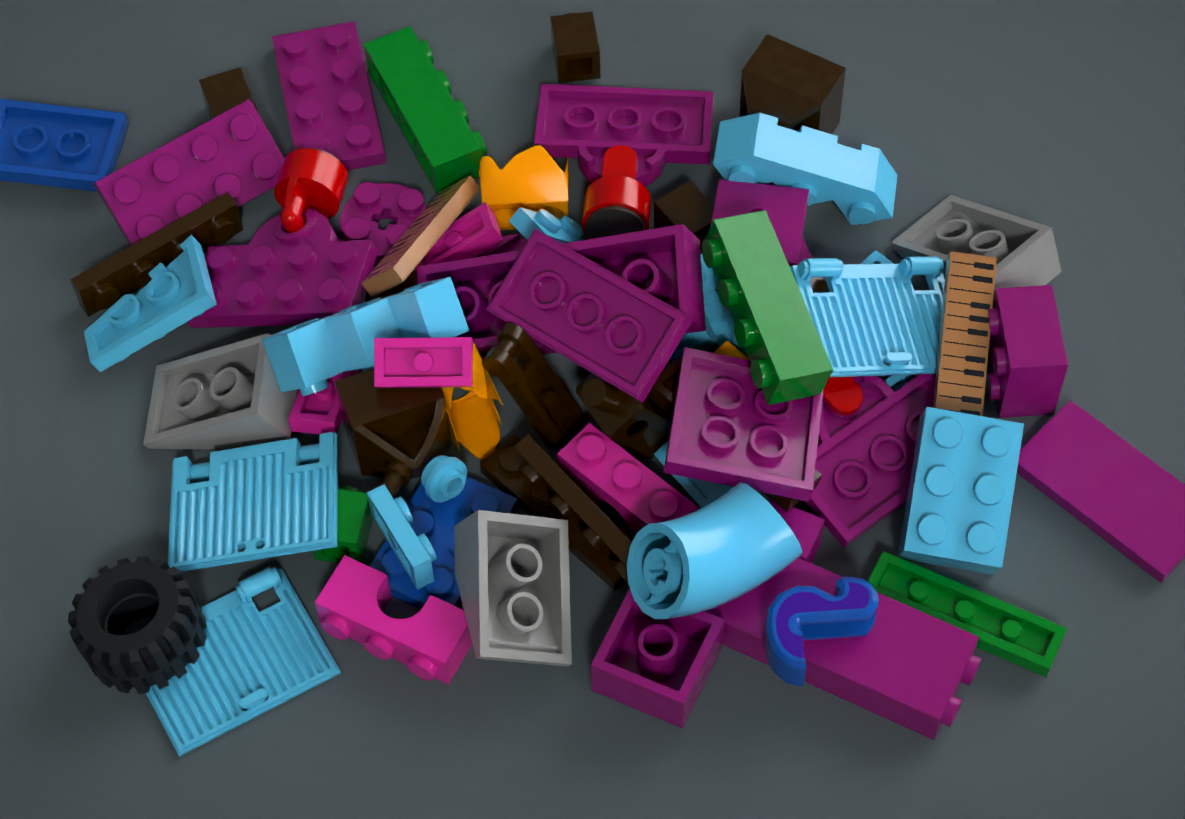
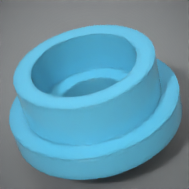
[421,455,467,503]

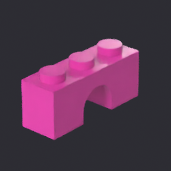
[557,423,698,538]
[315,555,472,685]

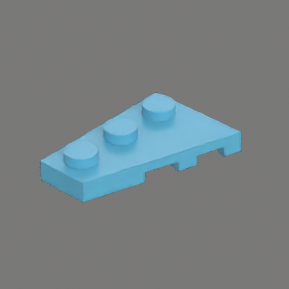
[84,234,217,372]

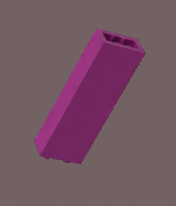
[705,558,982,740]

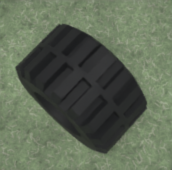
[68,556,207,694]

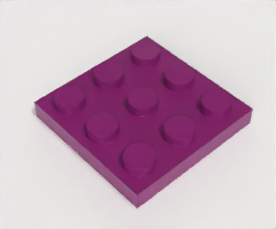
[663,347,824,502]

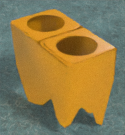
[478,145,569,230]
[441,342,503,460]

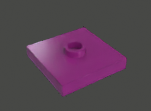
[710,179,809,267]

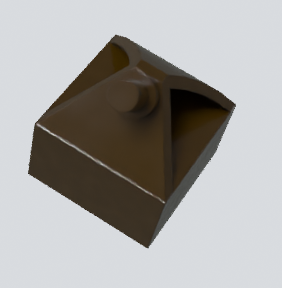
[739,34,846,134]
[335,369,451,499]

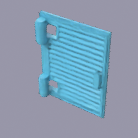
[790,256,945,377]
[168,432,338,572]
[146,567,341,757]

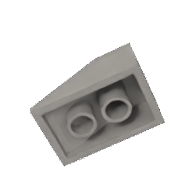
[891,195,1062,299]
[143,333,297,450]
[454,510,572,667]

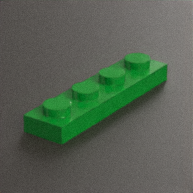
[868,551,1067,678]

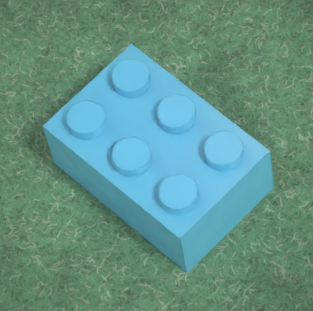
[898,407,1024,575]

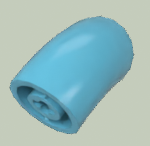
[627,482,803,619]

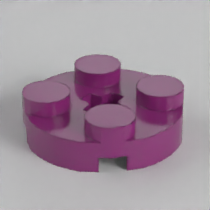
[340,182,426,265]

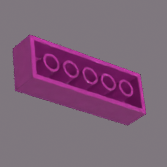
[417,224,706,360]

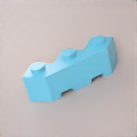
[713,113,898,226]
[262,277,469,396]

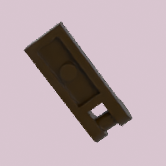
[482,323,584,449]

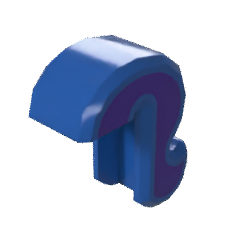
[764,577,879,687]

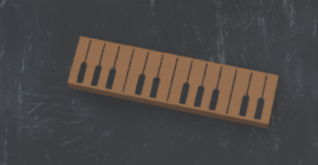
[361,175,480,296]
[933,251,997,416]

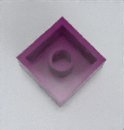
[986,285,1068,418]
[591,588,725,729]

